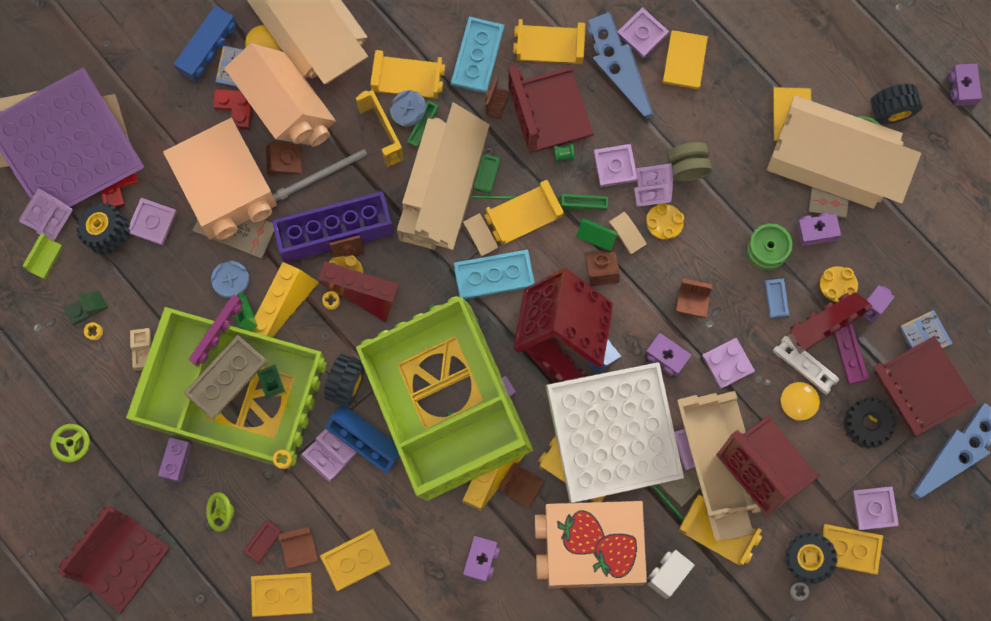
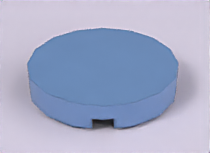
[390,90,426,127]
[211,261,250,299]

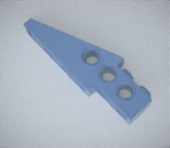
[587,12,654,119]
[910,403,991,500]

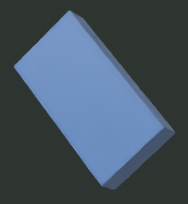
[764,278,789,319]

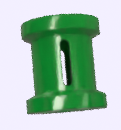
[554,144,575,162]

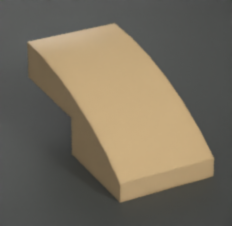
[608,212,647,254]
[463,213,498,256]
[130,328,152,371]

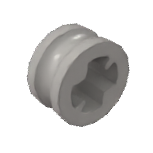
[790,582,809,601]

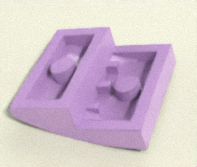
[634,163,673,206]
[19,188,72,241]
[301,429,357,483]

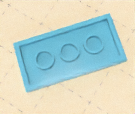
[451,17,504,94]
[453,250,534,300]

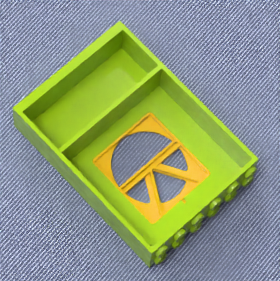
[356,296,534,501]
[126,307,327,470]

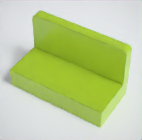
[23,233,64,280]

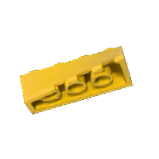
[252,262,319,338]
[463,455,525,511]

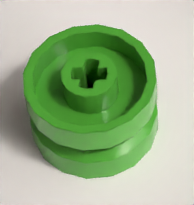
[746,223,792,271]

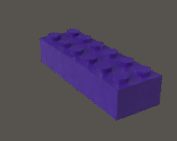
[272,191,394,263]

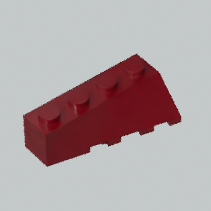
[318,261,398,323]
[787,292,873,354]
[524,339,588,383]

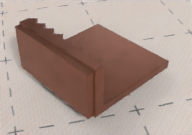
[485,77,510,119]
[266,142,302,176]
[330,235,364,258]
[585,249,620,286]
[676,278,712,318]
[498,463,546,508]
[278,527,318,569]

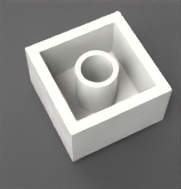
[647,550,694,599]

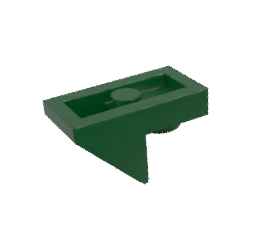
[64,291,108,326]
[257,365,287,401]

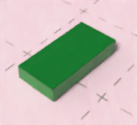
[473,153,501,194]
[576,219,618,251]

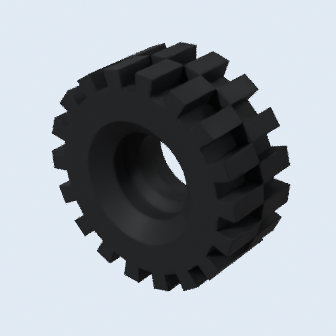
[844,397,897,449]

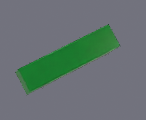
[407,100,440,148]
[559,194,608,210]
[236,292,258,332]

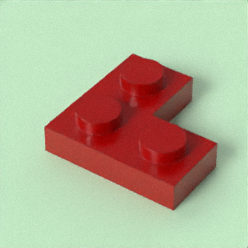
[213,90,252,129]
[101,172,139,208]

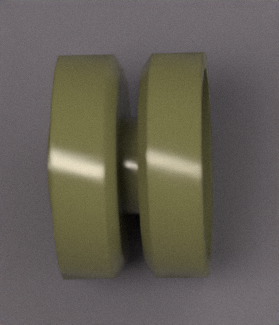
[667,142,713,182]

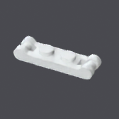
[773,336,839,395]

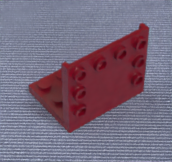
[508,64,594,154]
[513,268,613,367]
[873,335,977,438]
[716,415,821,516]
[57,505,171,613]

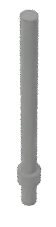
[273,149,367,201]

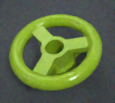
[50,424,90,463]
[206,492,234,532]

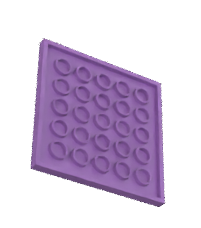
[0,67,144,207]

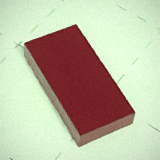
[243,519,283,564]

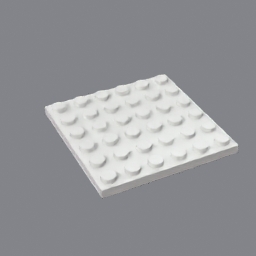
[546,362,684,503]

